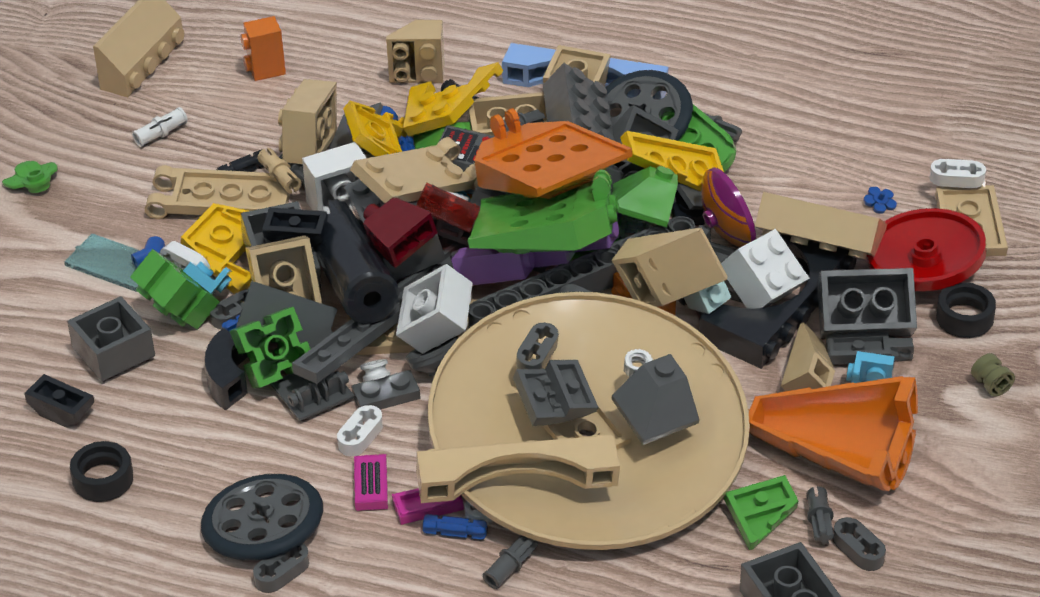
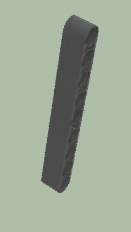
[468,216,695,329]

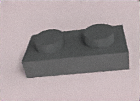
[351,370,421,410]

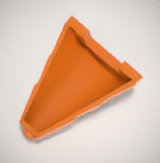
[748,376,918,491]

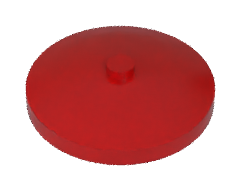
[866,208,987,291]

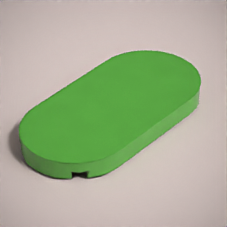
[661,104,736,172]

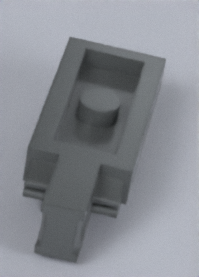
[826,332,914,364]

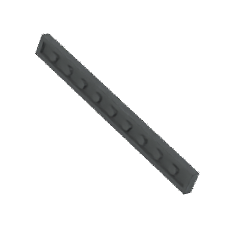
[292,229,473,384]

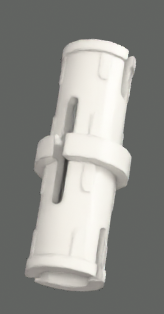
[132,107,188,147]

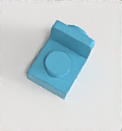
[183,261,232,294]
[846,351,895,383]

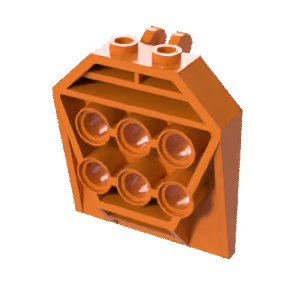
[474,108,632,199]

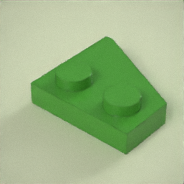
[724,475,799,550]

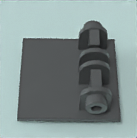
[270,371,354,421]

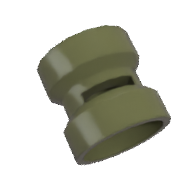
[971,353,1015,397]

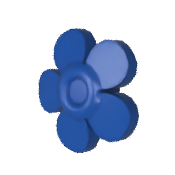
[864,187,897,214]

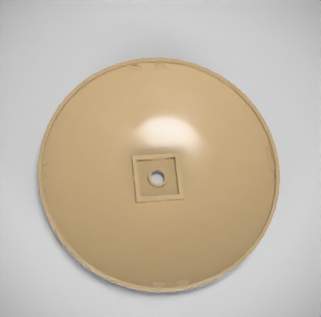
[428,292,750,550]

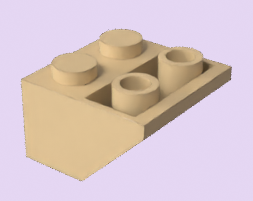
[386,20,445,83]

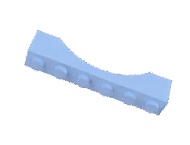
[502,43,668,99]

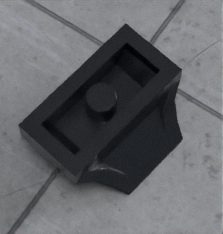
[262,207,328,248]
[24,374,95,427]

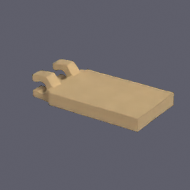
[935,181,1008,257]

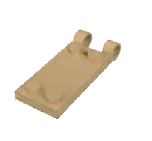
[350,137,478,203]
[145,165,291,219]

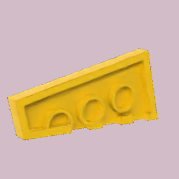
[620,131,724,191]

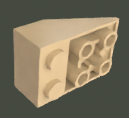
[612,227,728,307]

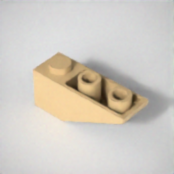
[781,322,835,391]

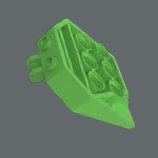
[468,169,619,254]

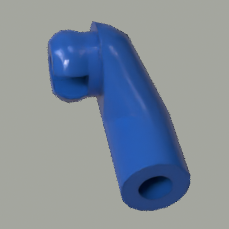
[131,236,165,268]

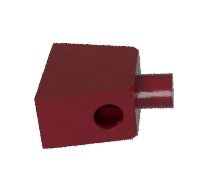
[363,198,438,268]

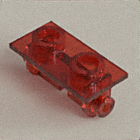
[416,182,481,233]

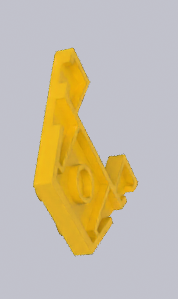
[403,62,503,136]
[343,101,414,157]
[181,203,252,294]

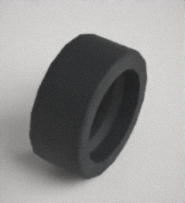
[936,282,996,338]
[70,441,133,502]

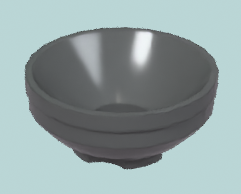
[405,336,458,376]

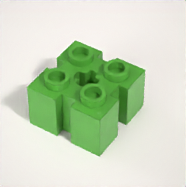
[130,249,220,330]
[229,307,310,388]

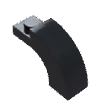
[205,328,248,410]

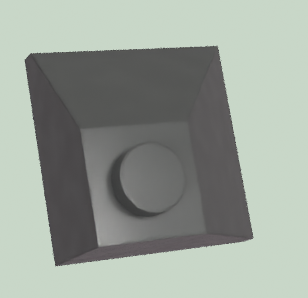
[612,105,679,168]
[612,354,700,445]

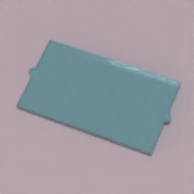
[64,234,140,292]

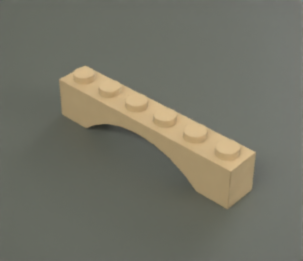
[416,435,620,503]

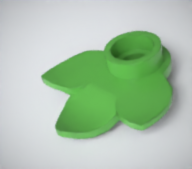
[2,161,58,193]

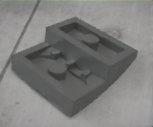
[513,360,599,426]

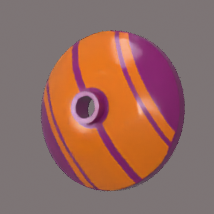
[701,167,756,248]

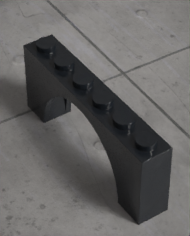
[699,234,857,369]

